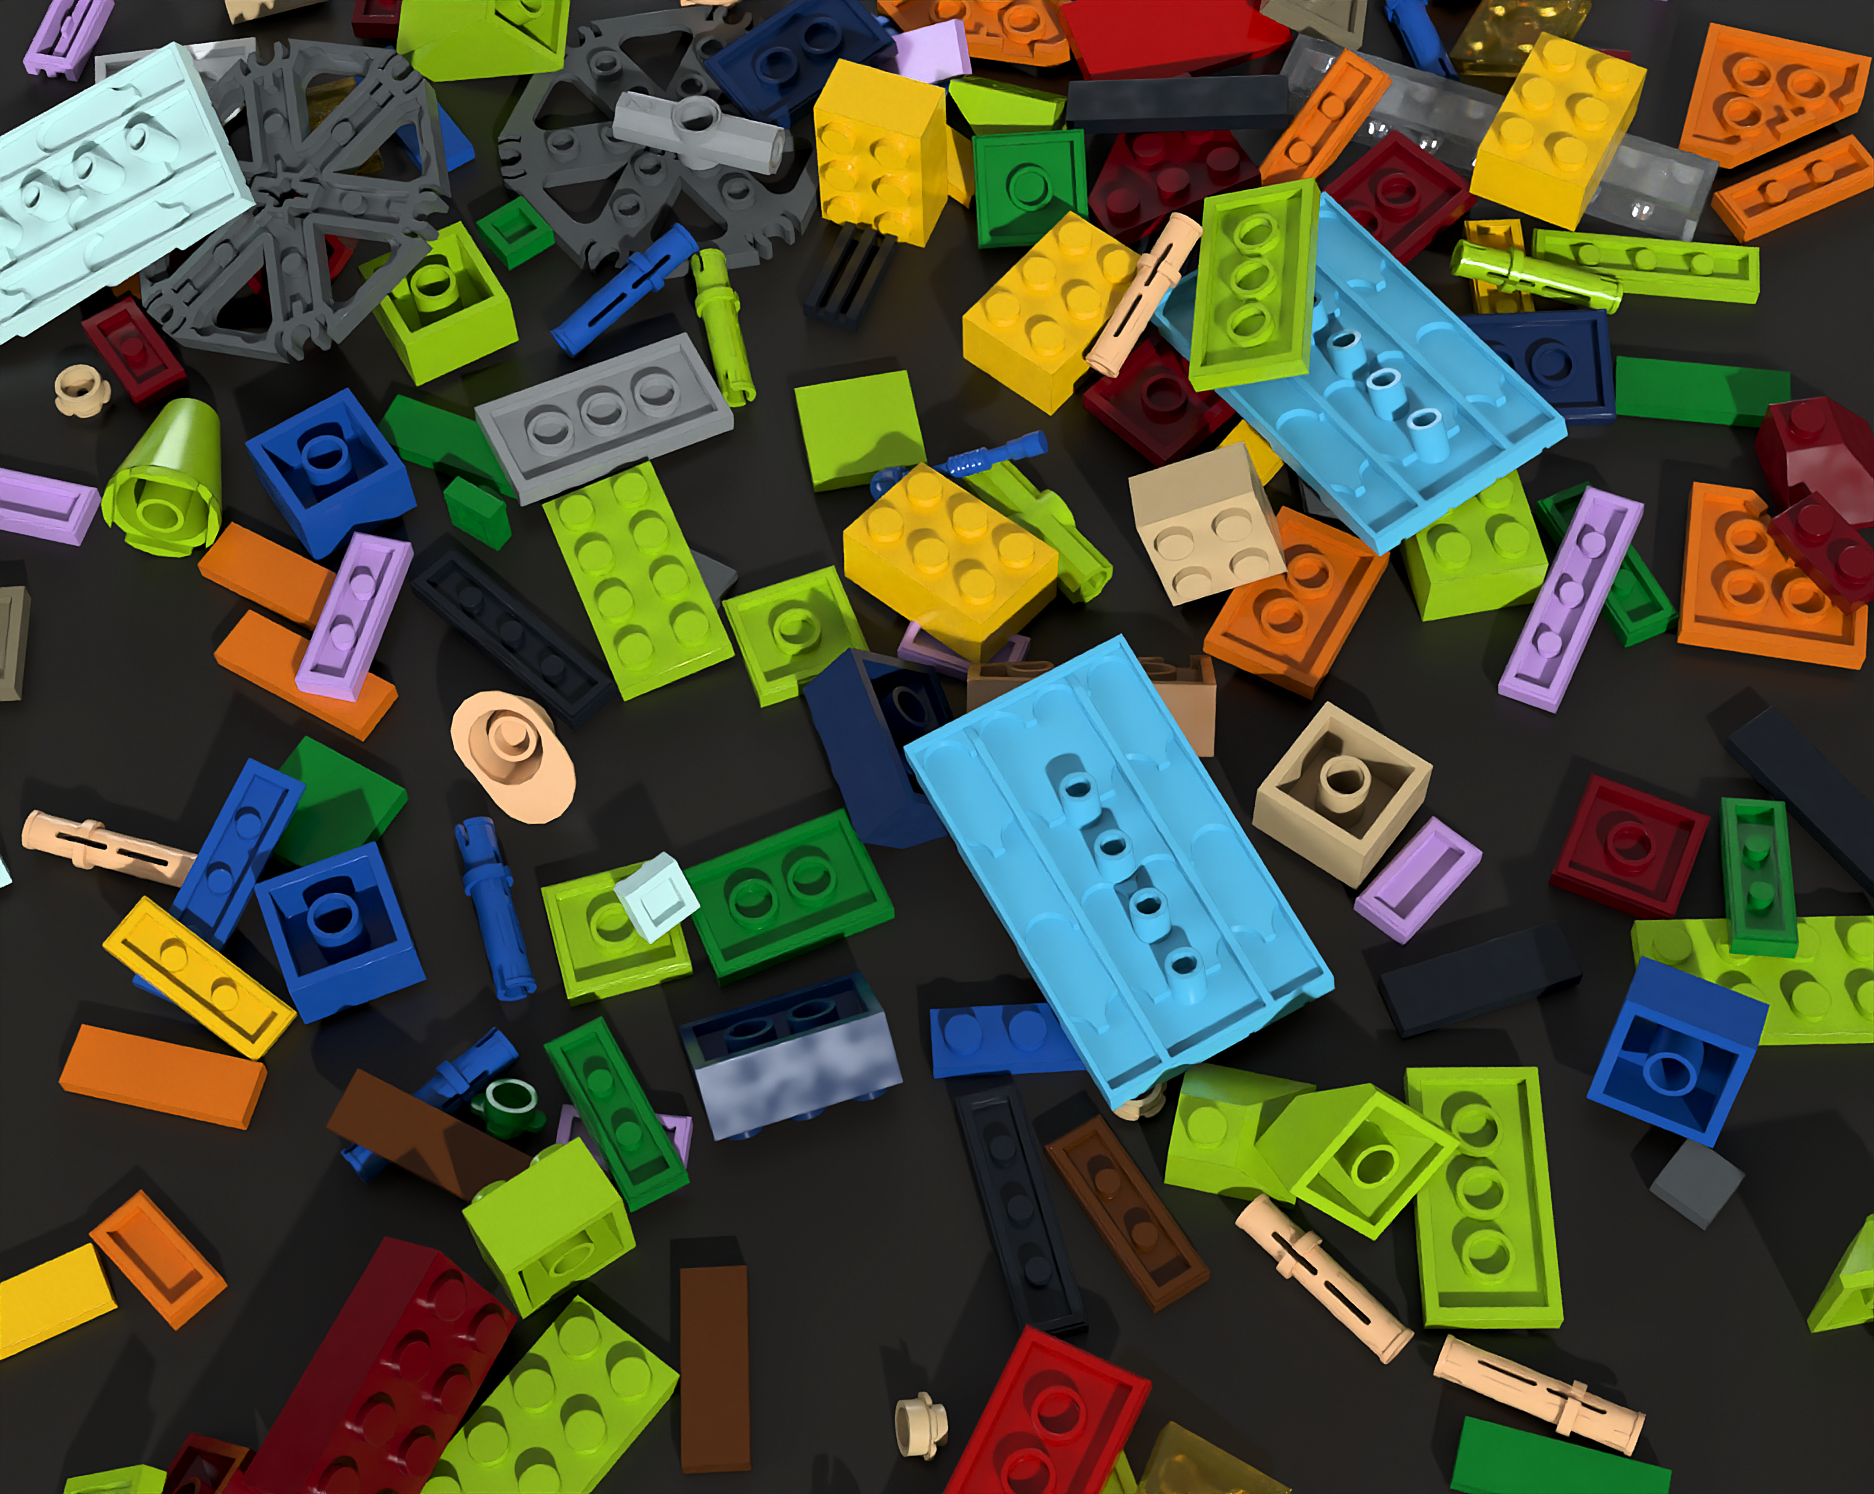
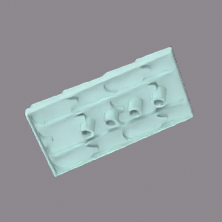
[0,41,256,345]

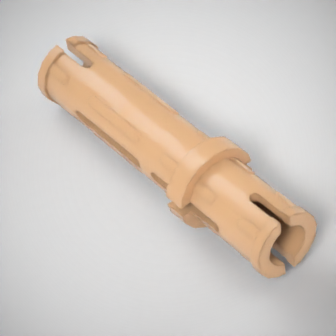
[1085,212,1203,378]
[22,810,198,888]
[1235,1193,1414,1364]
[1433,1334,1646,1457]

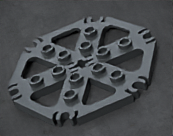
[498,5,821,279]
[139,38,452,363]

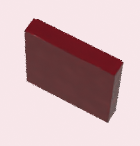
[1548,772,1711,920]

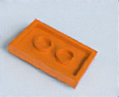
[1203,506,1390,700]

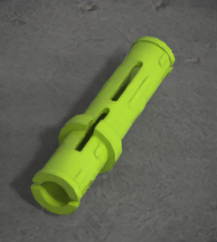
[1450,239,1624,315]
[690,248,756,407]

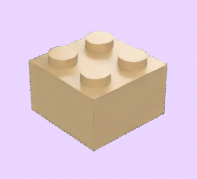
[1128,441,1287,607]
[1252,701,1433,890]

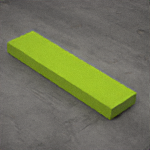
[1530,228,1760,304]

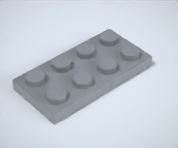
[474,332,734,507]

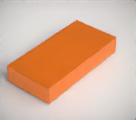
[89,1190,228,1331]

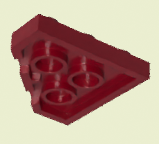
[1088,72,1262,246]

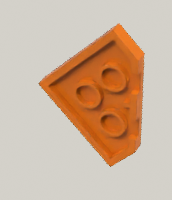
[877,0,1075,68]
[1676,23,1872,169]
[1677,482,1868,670]

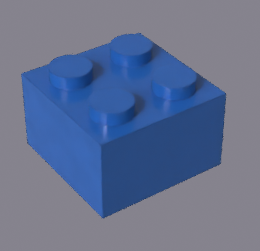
[245,387,417,562]
[253,841,427,1025]
[1586,956,1770,1148]

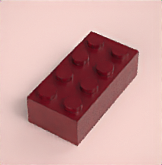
[240,1236,518,1494]

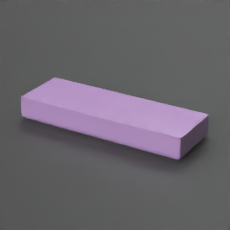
[295,531,414,703]

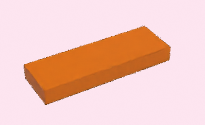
[1257,48,1392,187]
[1710,134,1874,244]
[197,522,337,632]
[214,609,398,742]
[59,1024,268,1130]

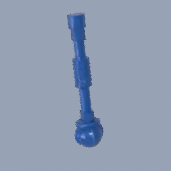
[870,430,1048,501]

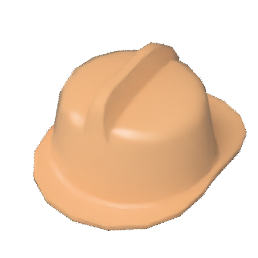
[451,690,576,824]

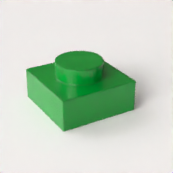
[476,195,555,271]
[443,476,512,551]

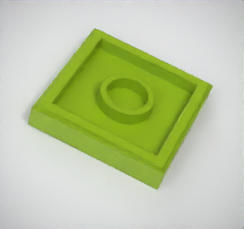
[794,370,928,493]
[722,565,870,708]
[541,859,694,1007]

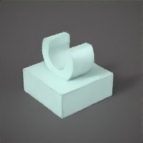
[613,851,701,944]

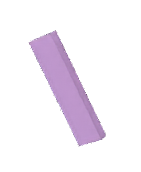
[1498,486,1644,714]

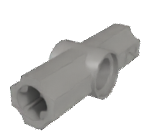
[612,91,785,175]

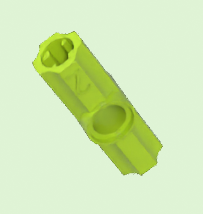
[962,460,1113,604]

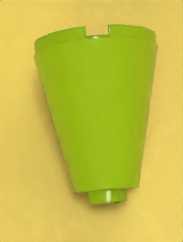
[101,398,222,558]

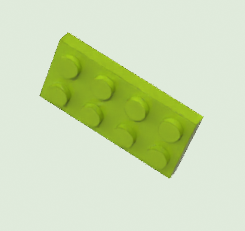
[1188,177,1321,392]
[542,461,735,702]
[1630,916,1874,1046]
[1404,1067,1564,1329]
[420,1295,681,1494]

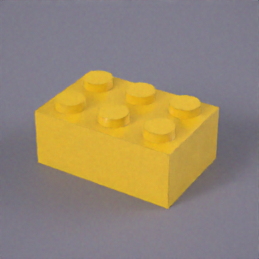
[1469,31,1648,232]
[813,58,948,248]
[962,211,1141,416]
[843,461,1059,664]

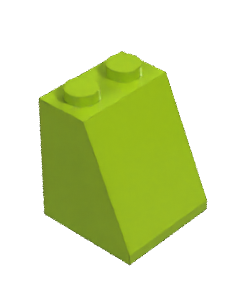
[396,0,570,82]

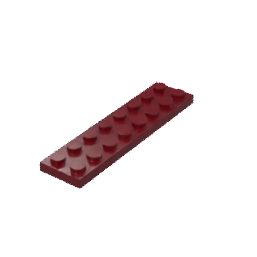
[1083,129,1477,468]

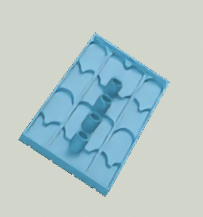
[1150,191,1568,557]
[903,633,1335,1111]

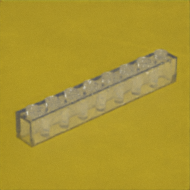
[1279,33,1720,242]

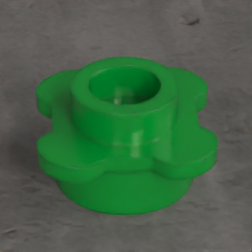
[470,1078,547,1140]

